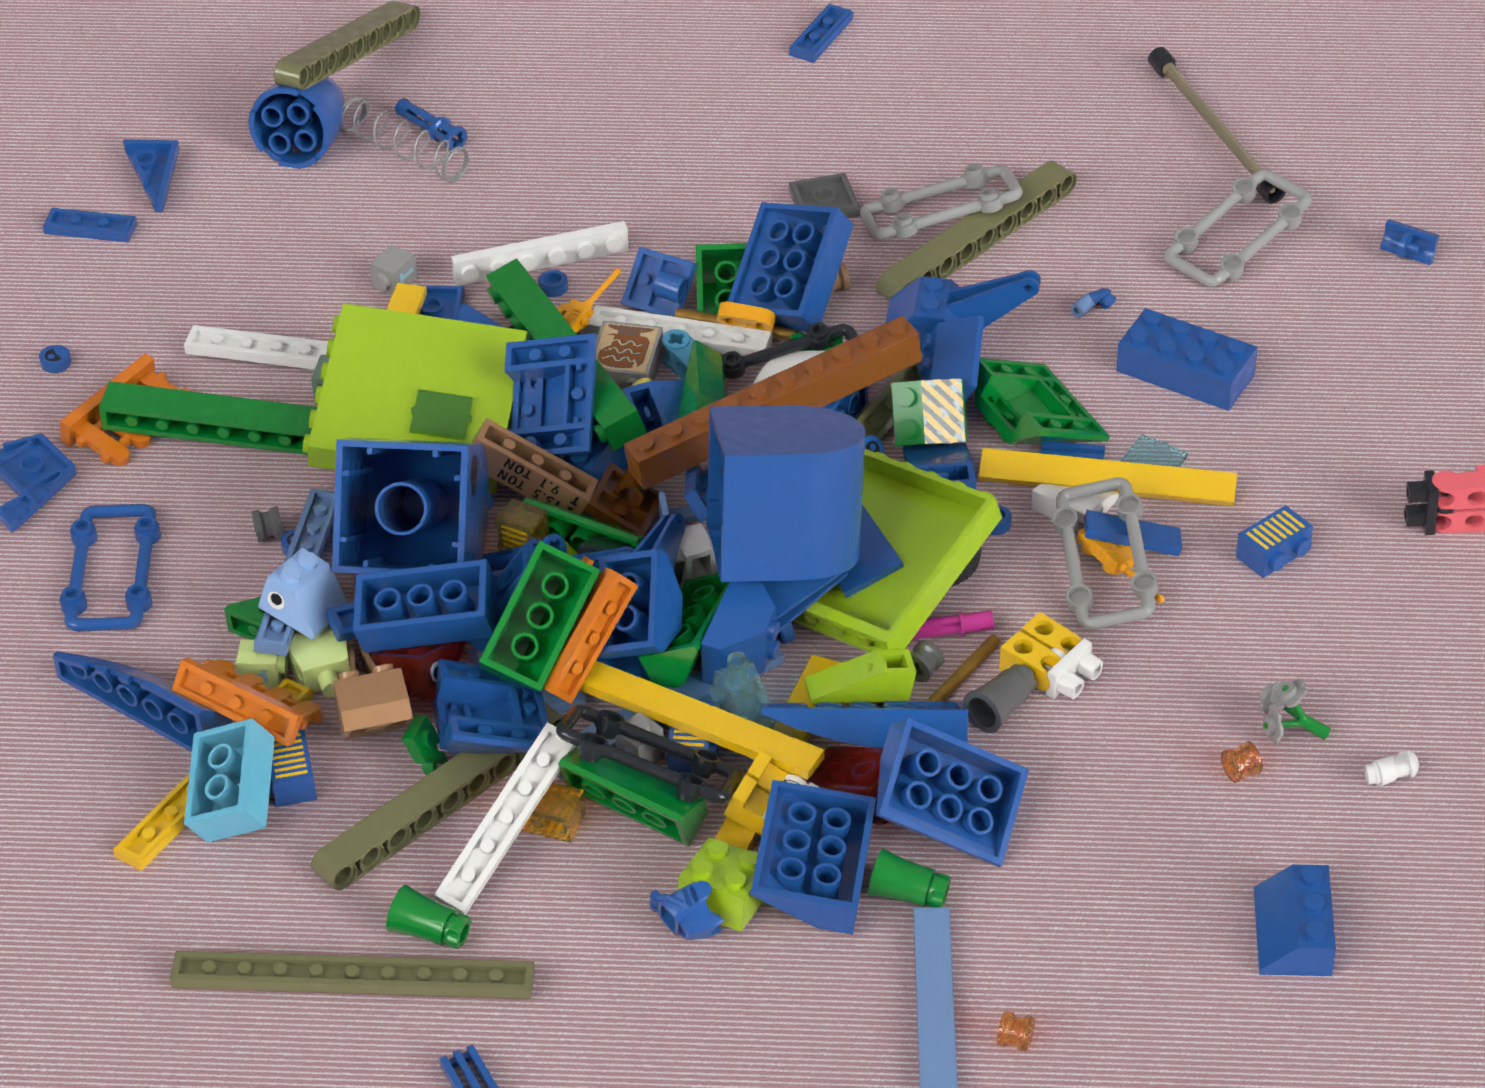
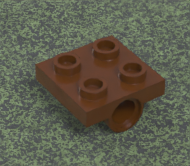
[584,462,659,536]

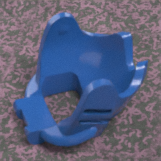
[649,881,724,940]

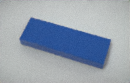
[789,4,853,63]
[43,208,137,243]
[1083,509,1182,556]

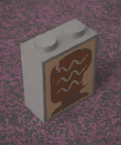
[596,321,664,390]

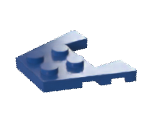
[0,433,77,533]

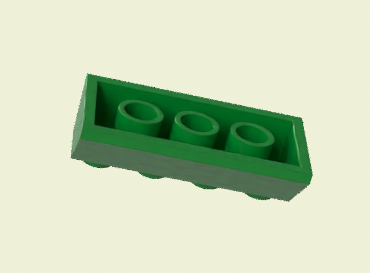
[522,497,645,553]
[479,540,601,692]
[638,573,729,688]
[558,747,709,847]

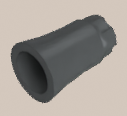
[963,664,1037,733]

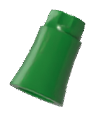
[868,848,951,907]
[386,884,472,949]

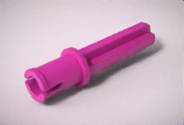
[912,609,994,640]

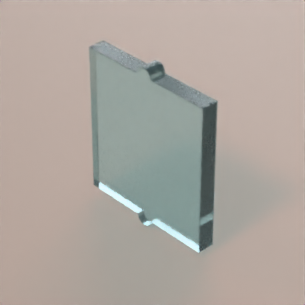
[1120,434,1188,467]

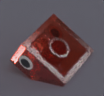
[372,641,466,700]

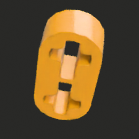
[716,302,776,331]

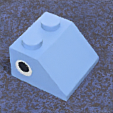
[258,548,348,640]

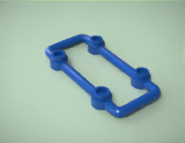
[59,504,161,632]

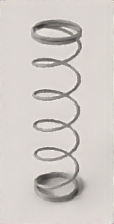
[341,96,469,183]

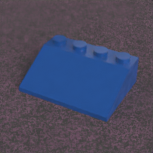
[728,202,854,332]
[876,717,1029,867]
[750,780,876,935]

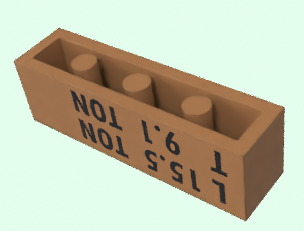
[471,418,599,514]

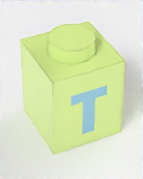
[235,639,288,688]

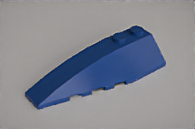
[53,651,232,752]
[760,701,968,748]

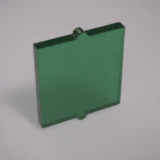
[410,389,473,441]

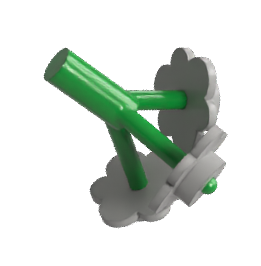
[1258,679,1331,745]

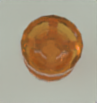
[1221,741,1263,783]
[997,1010,1035,1053]

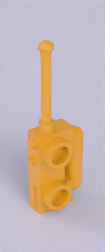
[557,268,621,333]
[1076,528,1165,604]

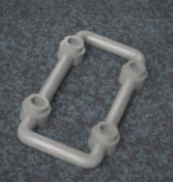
[860,163,1023,240]
[1164,169,1312,287]
[1052,477,1159,630]

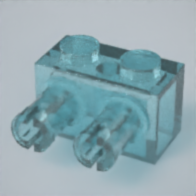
[709,652,776,729]

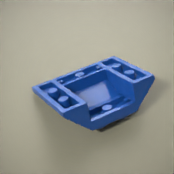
[505,333,597,457]
[434,659,549,753]

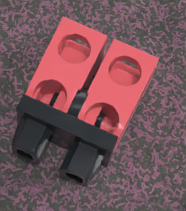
[1404,464,1485,535]

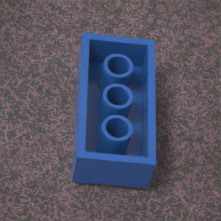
[1116,308,1258,411]
[353,559,497,653]

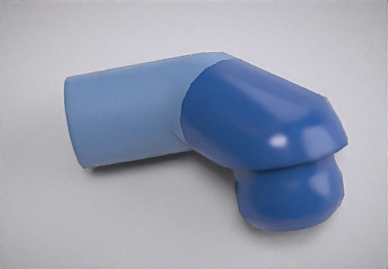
[1071,288,1116,318]

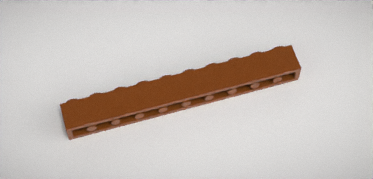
[624,316,922,490]

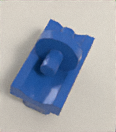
[1380,219,1440,265]

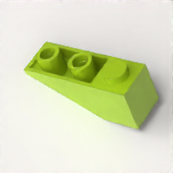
[804,649,916,704]

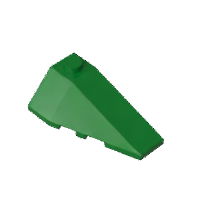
[677,340,728,419]

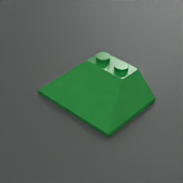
[974,358,1110,445]

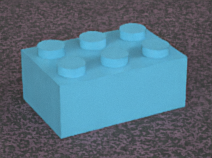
[184,718,275,842]

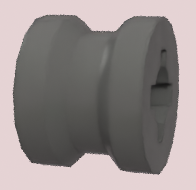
[252,506,283,542]
[910,640,944,683]

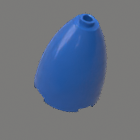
[248,77,345,169]

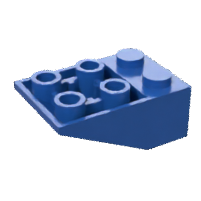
[622,380,685,433]
[903,443,976,490]

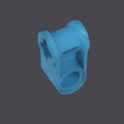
[663,329,695,380]

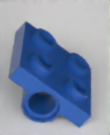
[621,246,697,317]

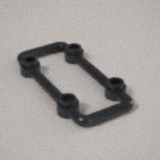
[722,322,858,379]
[556,704,743,804]

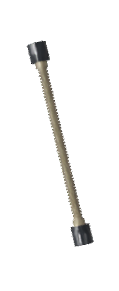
[1148,47,1286,204]

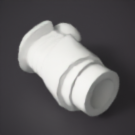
[1364,751,1419,787]

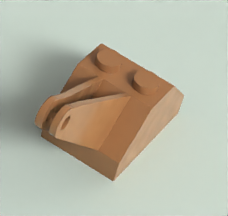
[332,642,413,740]

